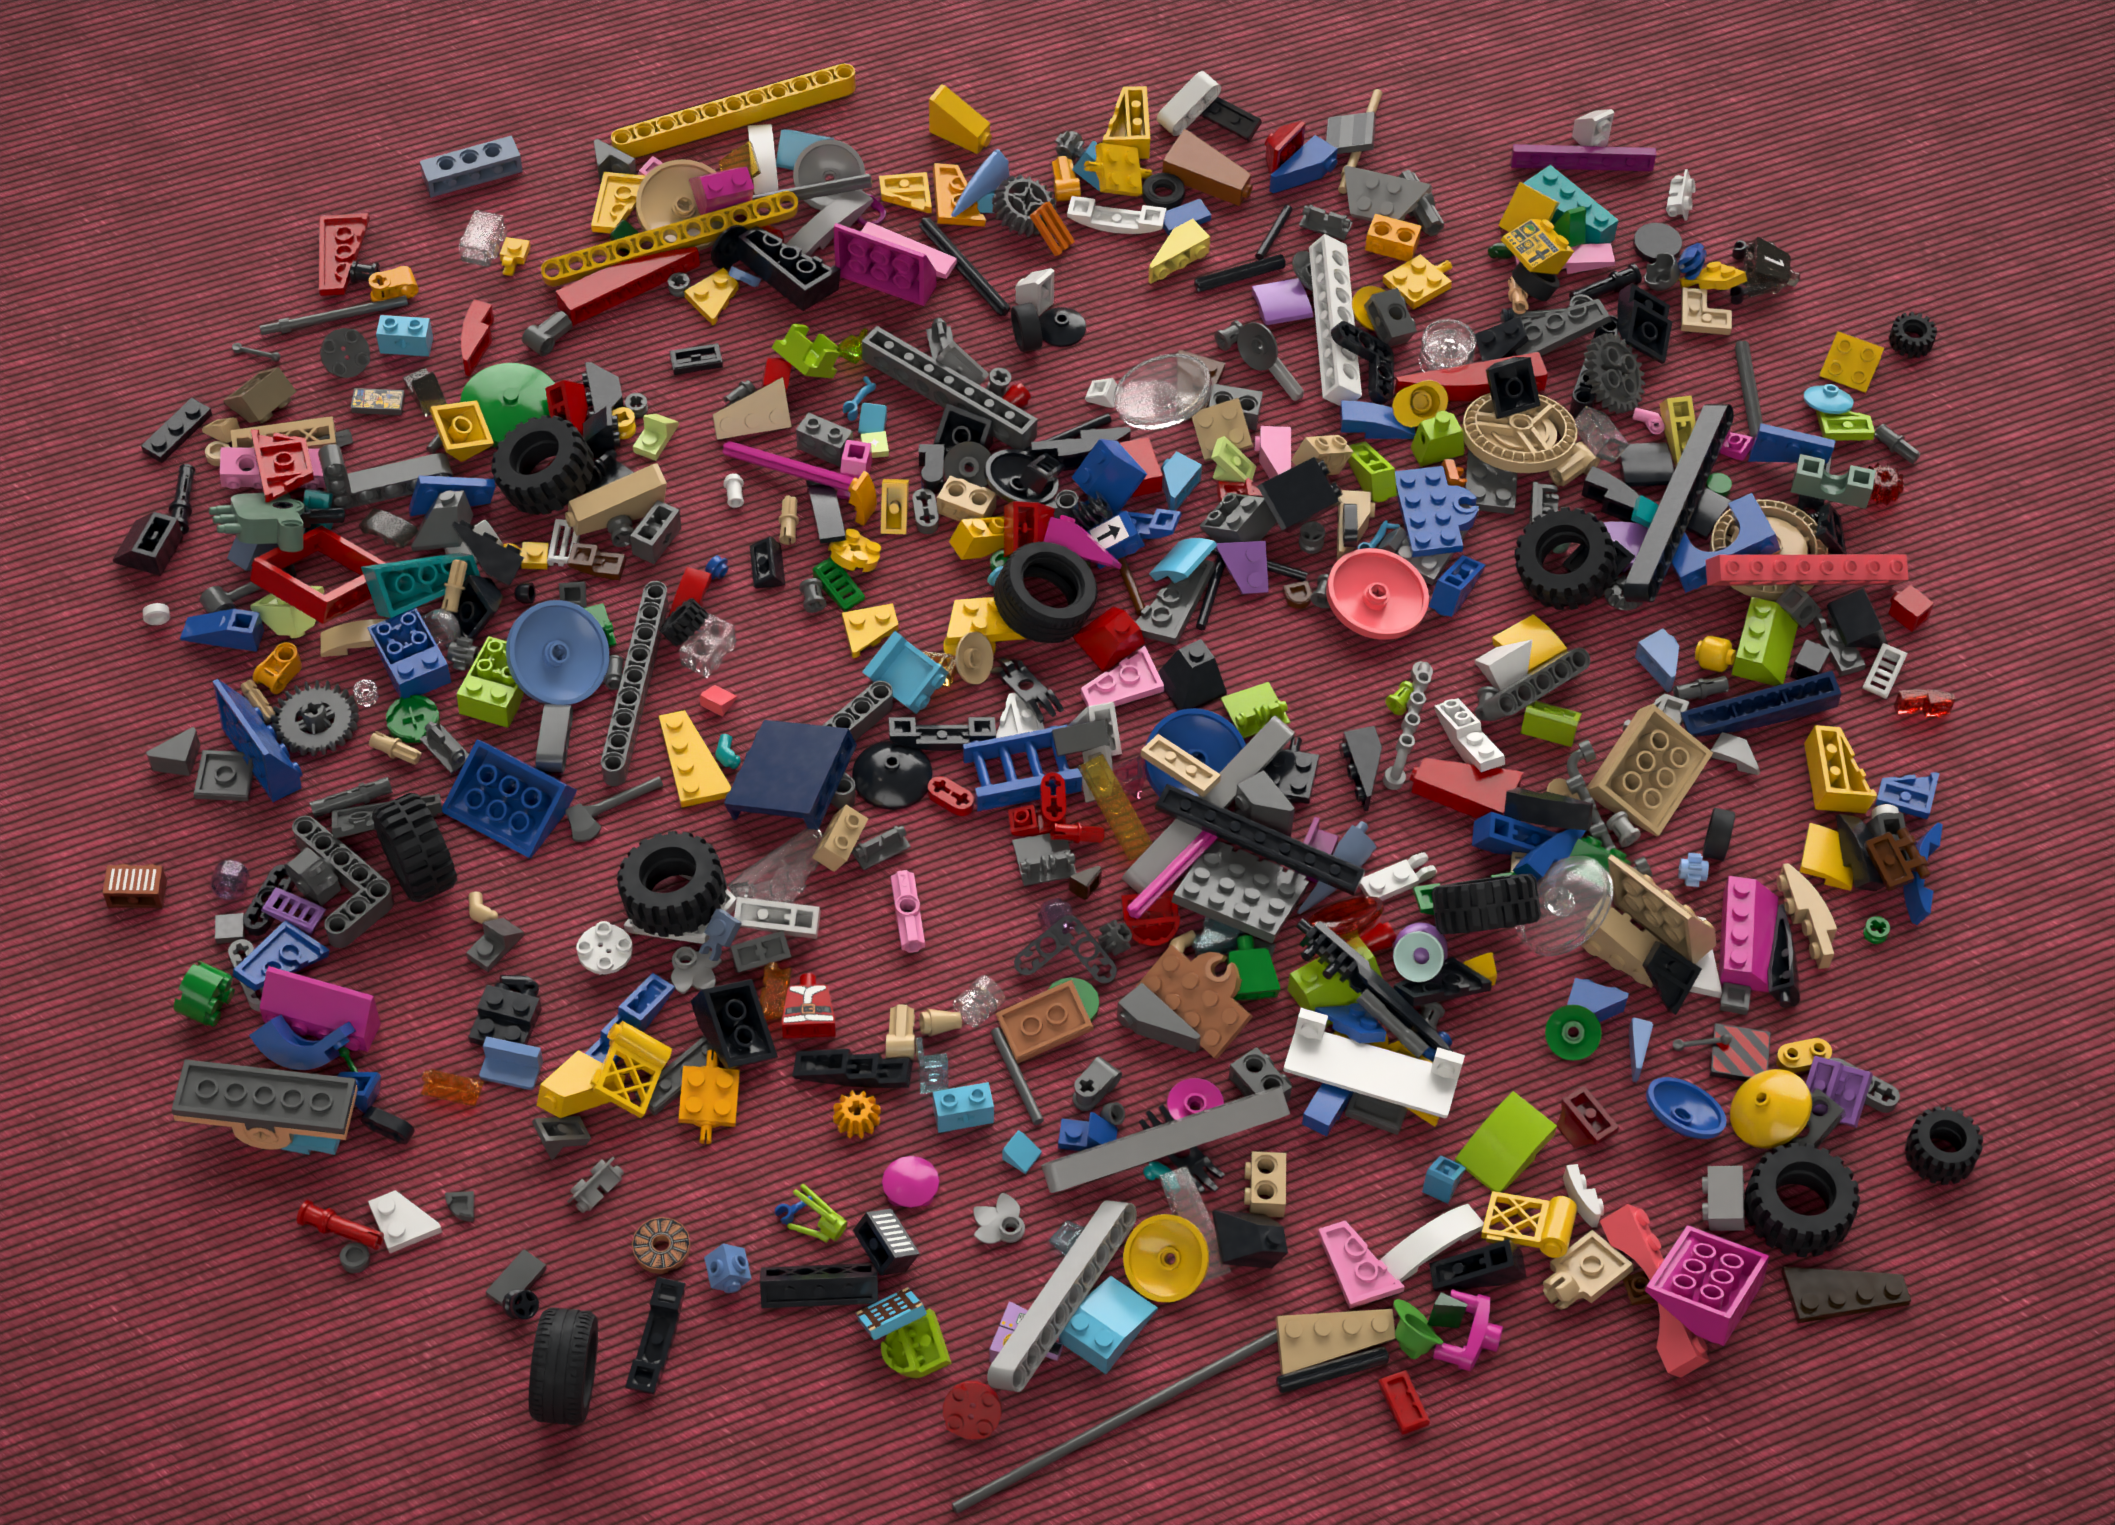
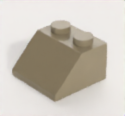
[223,367,297,423]

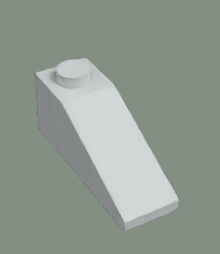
[734,897,821,939]

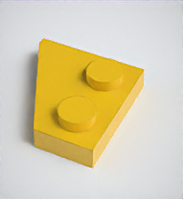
[879,172,932,213]
[1679,262,1747,290]
[684,268,739,325]
[842,603,898,658]

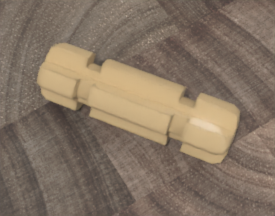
[241,680,276,724]

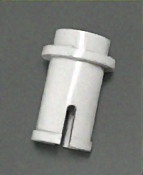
[723,474,744,508]

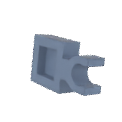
[699,909,742,961]

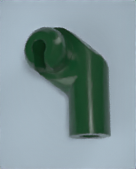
[1488,243,1514,259]

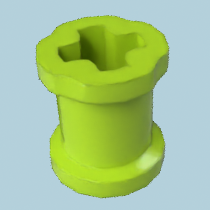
[1385,681,1414,715]

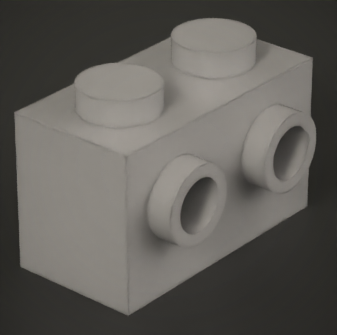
[1702,1166,1745,1231]

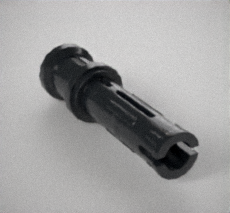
[1569,263,1642,300]
[169,464,196,535]

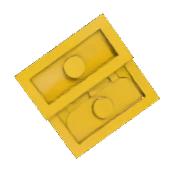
[1498,182,1560,232]
[1492,615,1567,674]
[1799,823,1853,891]

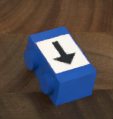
[1087,510,1145,569]

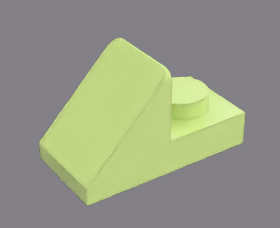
[633,414,679,461]
[1211,436,1257,483]

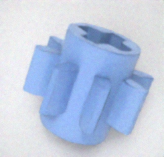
[1678,853,1709,887]

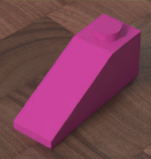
[1043,515,1122,569]

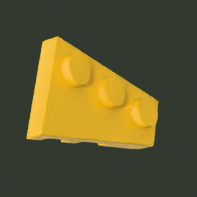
[591,172,645,234]

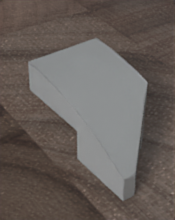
[1711,732,1760,775]

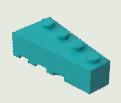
[1516,165,1619,244]
[361,553,481,618]

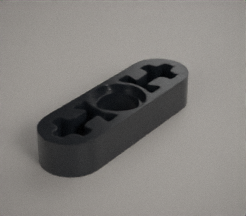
[243,864,295,936]

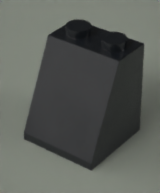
[1257,457,1343,533]

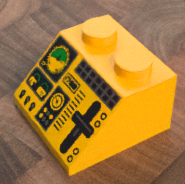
[1501,219,1574,274]

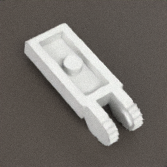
[1359,852,1437,905]

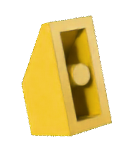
[881,479,909,534]

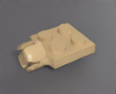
[1543,1230,1633,1310]

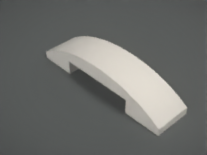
[748,124,778,195]
[1067,196,1166,234]
[1381,1204,1484,1282]

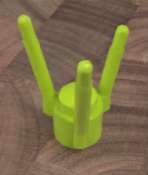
[787,1184,848,1243]

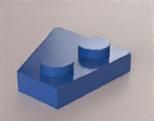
[1315,1003,1386,1043]

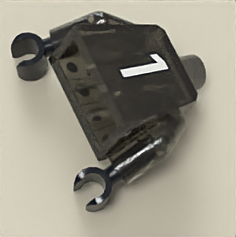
[1730,237,1800,305]

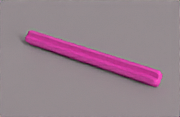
[723,441,854,493]
[1127,831,1219,919]

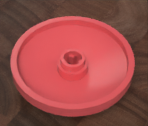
[1326,548,1429,640]

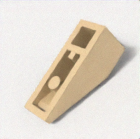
[1337,490,1375,561]

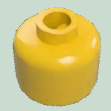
[1695,636,1736,672]

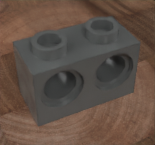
[1208,384,1263,430]
[796,412,853,467]
[1229,1047,1292,1102]
[1789,1088,1846,1149]

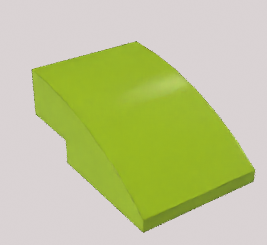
[1455,1091,1557,1193]

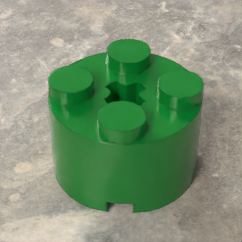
[174,961,235,1027]

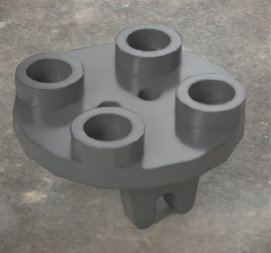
[320,328,370,378]

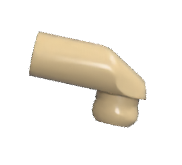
[469,892,498,924]
[1169,930,1198,953]

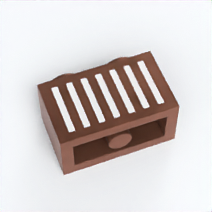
[103,864,167,908]

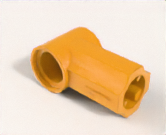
[1052,156,1081,202]

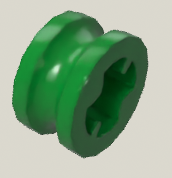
[1863,916,1890,944]

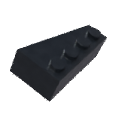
[736,226,841,311]

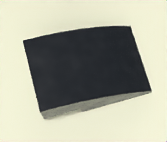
[1617,283,1673,364]

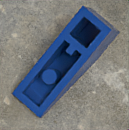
[1269,135,1337,193]
[1428,555,1486,617]
[1472,812,1559,855]

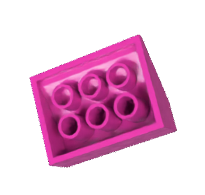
[834,223,936,306]
[1645,1225,1769,1346]

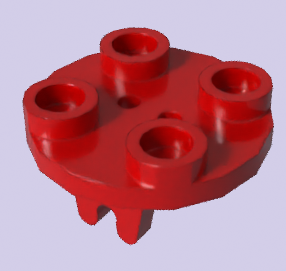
[943,1381,1002,1439]

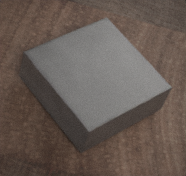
[1377,527,1407,553]
[215,913,245,944]

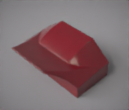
[1556,1085,1619,1148]

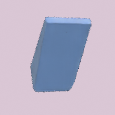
[1629,1017,1653,1082]

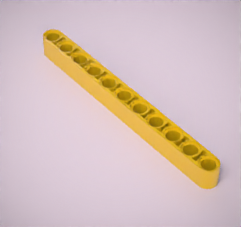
[611,64,856,158]
[541,191,798,287]

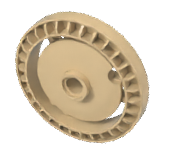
[1462,393,1577,473]
[1709,499,1828,600]

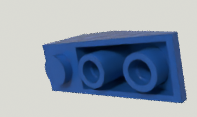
[180,609,264,652]

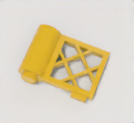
[590,1021,672,1118]
[1481,1191,1577,1258]

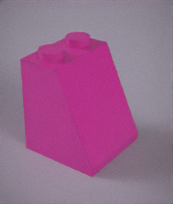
[689,167,754,216]

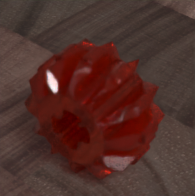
[1868,462,1904,506]

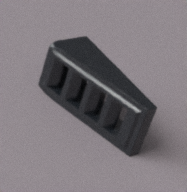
[1020,453,1065,494]

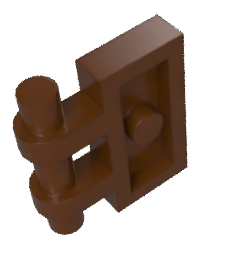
[1864,828,1931,892]

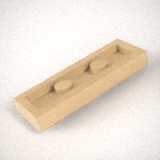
[1141,734,1221,798]

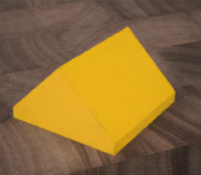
[429,400,494,462]

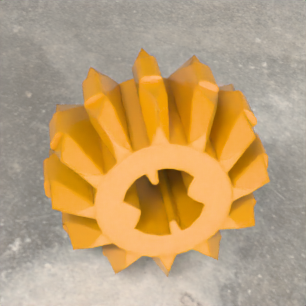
[833,1090,881,1139]

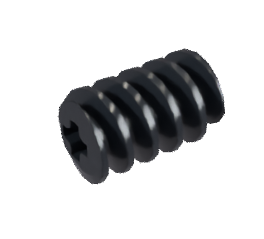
[1057,491,1113,531]

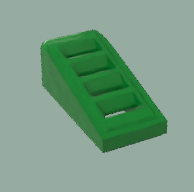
[813,557,865,612]

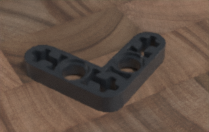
[1331,321,1394,405]
[1014,915,1117,983]

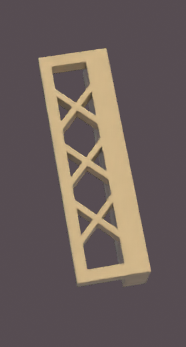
[230,416,336,449]

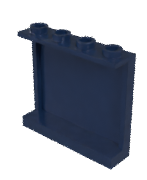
[724,720,857,830]

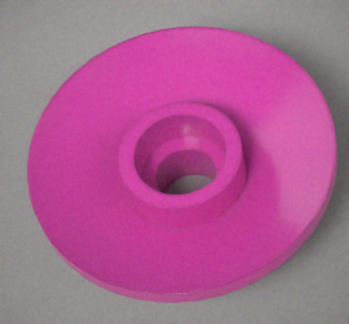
[1167,1078,1224,1120]

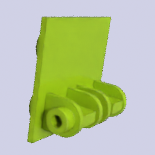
[1221,682,1290,739]

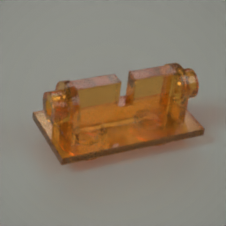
[760,962,792,1021]
[421,1068,484,1107]

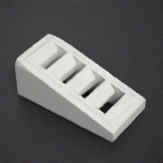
[1862,643,1908,699]

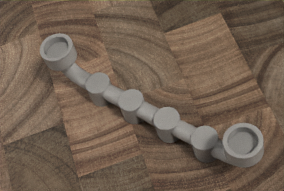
[1383,661,1433,790]

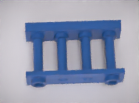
[963,725,1082,812]

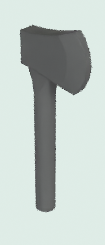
[565,776,663,842]

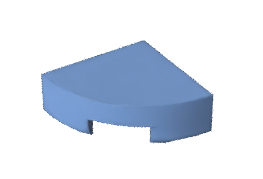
[729,267,761,287]

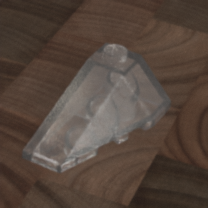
[728,827,823,904]

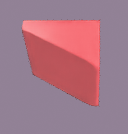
[700,685,737,717]

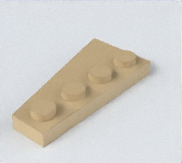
[1275,1309,1395,1375]

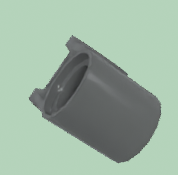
[1073,1056,1122,1111]

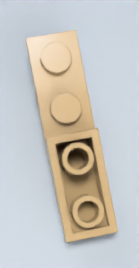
[1776,864,1837,969]

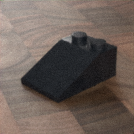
[690,979,778,1070]

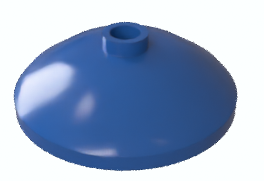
[1646,1077,1726,1139]

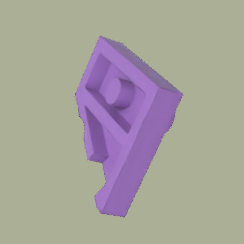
[1215,541,1269,594]

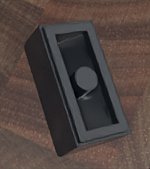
[750,536,785,589]

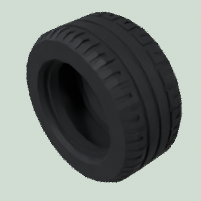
[993,542,1098,643]
[528,1307,598,1426]

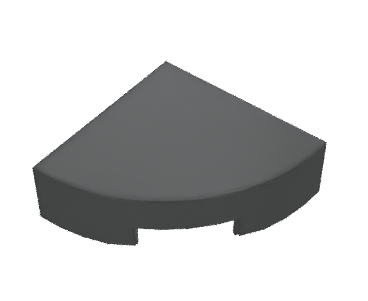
[445,1191,475,1222]

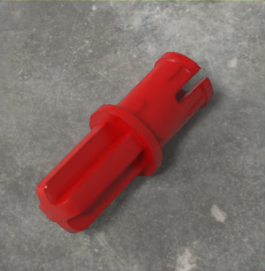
[1050,822,1105,844]

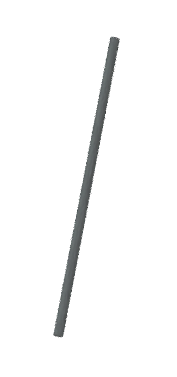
[951,1329,1278,1514]

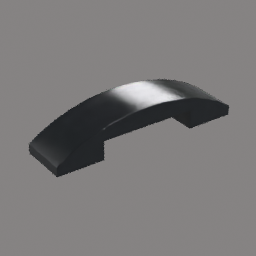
[889,717,996,751]
[625,1277,686,1395]

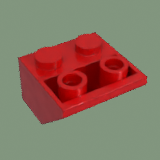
[1004,501,1054,557]

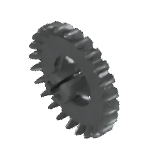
[271,680,360,756]

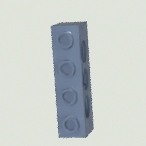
[419,135,523,197]

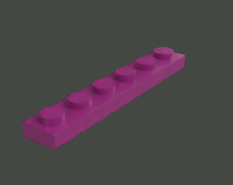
[1510,144,1656,171]

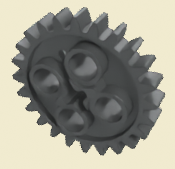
[1583,333,1645,414]

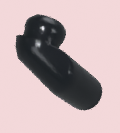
[499,975,539,995]

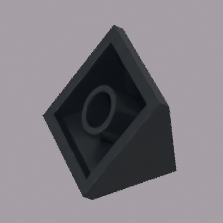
[933,403,994,468]
[1827,588,1888,649]

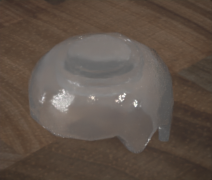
[422,608,460,648]

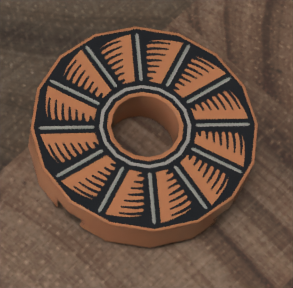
[632,1217,691,1274]

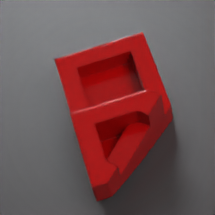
[1216,478,1264,503]

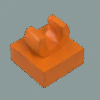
[1441,459,1467,487]

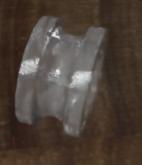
[353,680,379,706]

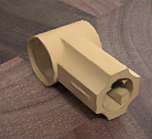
[1549,442,1600,486]
[886,1005,915,1060]

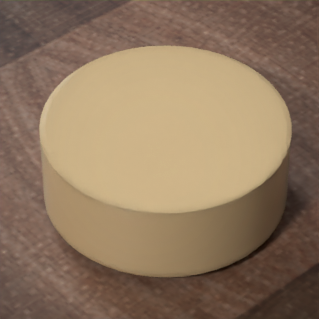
[205,441,230,466]

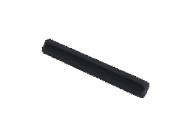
[1194,254,1286,292]
[1276,1347,1389,1393]

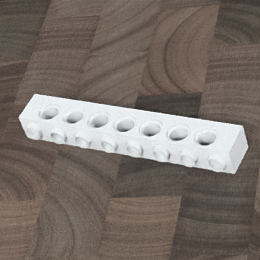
[1309,234,1362,406]

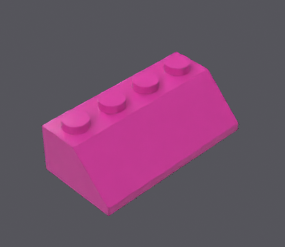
[1719,876,1778,992]
[260,966,381,1052]

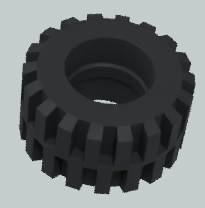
[1905,1106,1983,1185]

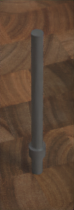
[259,296,408,335]

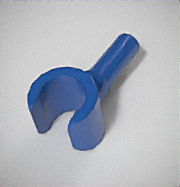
[775,1196,813,1225]

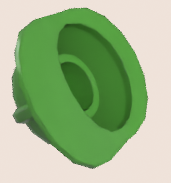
[1393,1299,1443,1359]

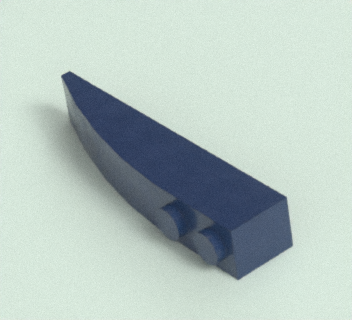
[1680,671,1841,737]

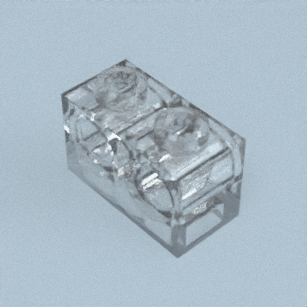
[679,613,737,678]

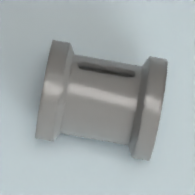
[1606,811,1641,847]

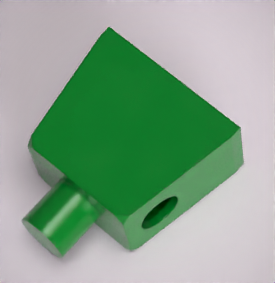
[1226,935,1280,1001]

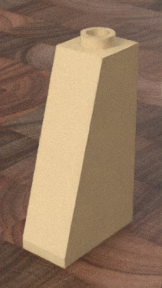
[565,463,667,536]

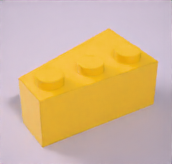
[1103,86,1150,159]

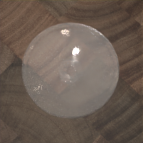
[1114,354,1213,430]
[1516,856,1613,956]

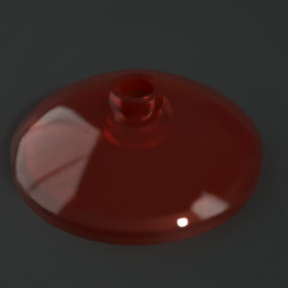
[1307,896,1384,942]

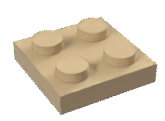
[1191,398,1253,462]

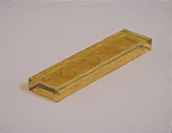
[1078,754,1153,861]

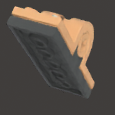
[171,1059,358,1150]

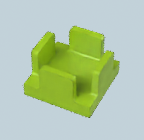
[772,324,840,379]

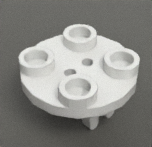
[576,921,633,975]

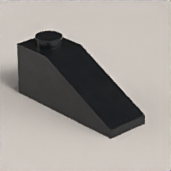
[1429,1239,1527,1291]

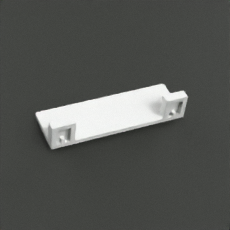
[1283,1008,1465,1118]

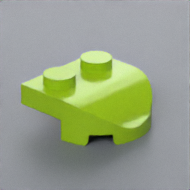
[881,1309,952,1378]

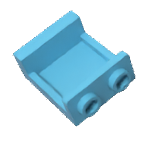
[863,631,948,714]

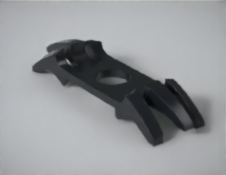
[990,657,1064,723]
[1139,1104,1225,1193]

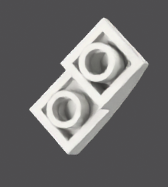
[1563,1164,1604,1228]

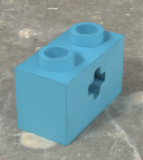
[376,315,433,357]
[933,1082,994,1133]

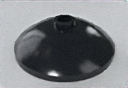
[984,449,1059,505]
[852,740,932,810]

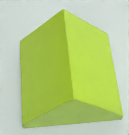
[1521,701,1582,747]

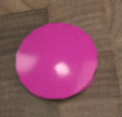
[882,1156,939,1208]

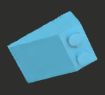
[1059,1276,1158,1374]

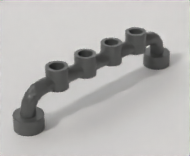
[1565,739,1653,877]

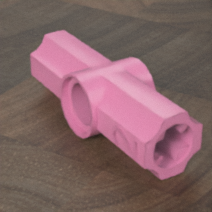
[891,870,925,953]

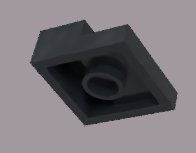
[468,983,542,1046]

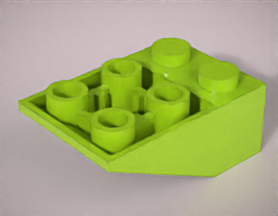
[457,636,524,728]

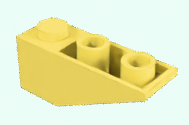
[1148,219,1210,284]

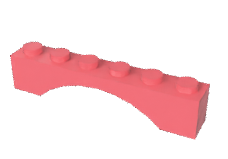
[1600,1204,1710,1378]

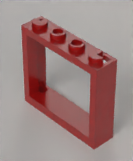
[250,525,386,624]

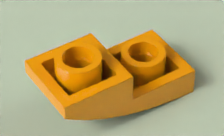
[848,471,877,526]

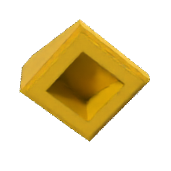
[1463,953,1497,985]

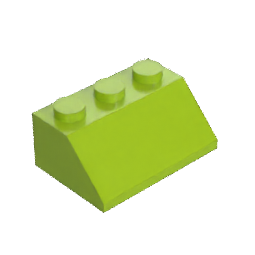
[1731,596,1798,686]
[1288,936,1383,1028]

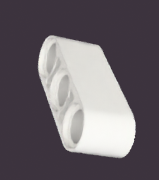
[1157,71,1221,136]

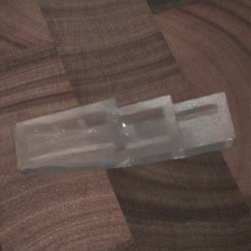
[1159,1166,1231,1283]

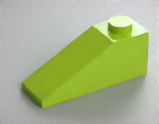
[1348,441,1397,502]

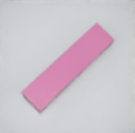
[861,222,958,279]
[1514,243,1615,274]

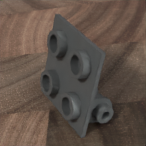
[1012,833,1076,886]

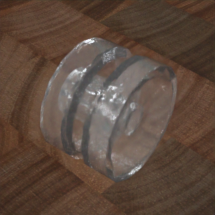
[1419,319,1477,372]

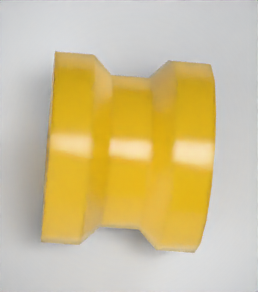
[612,407,636,439]

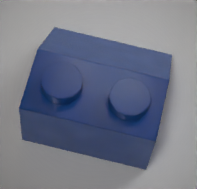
[1071,439,1147,511]

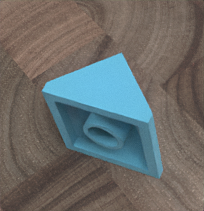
[776,129,834,170]

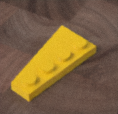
[659,710,732,808]

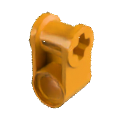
[369,266,419,302]
[253,642,302,694]

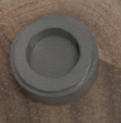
[340,1243,370,1273]

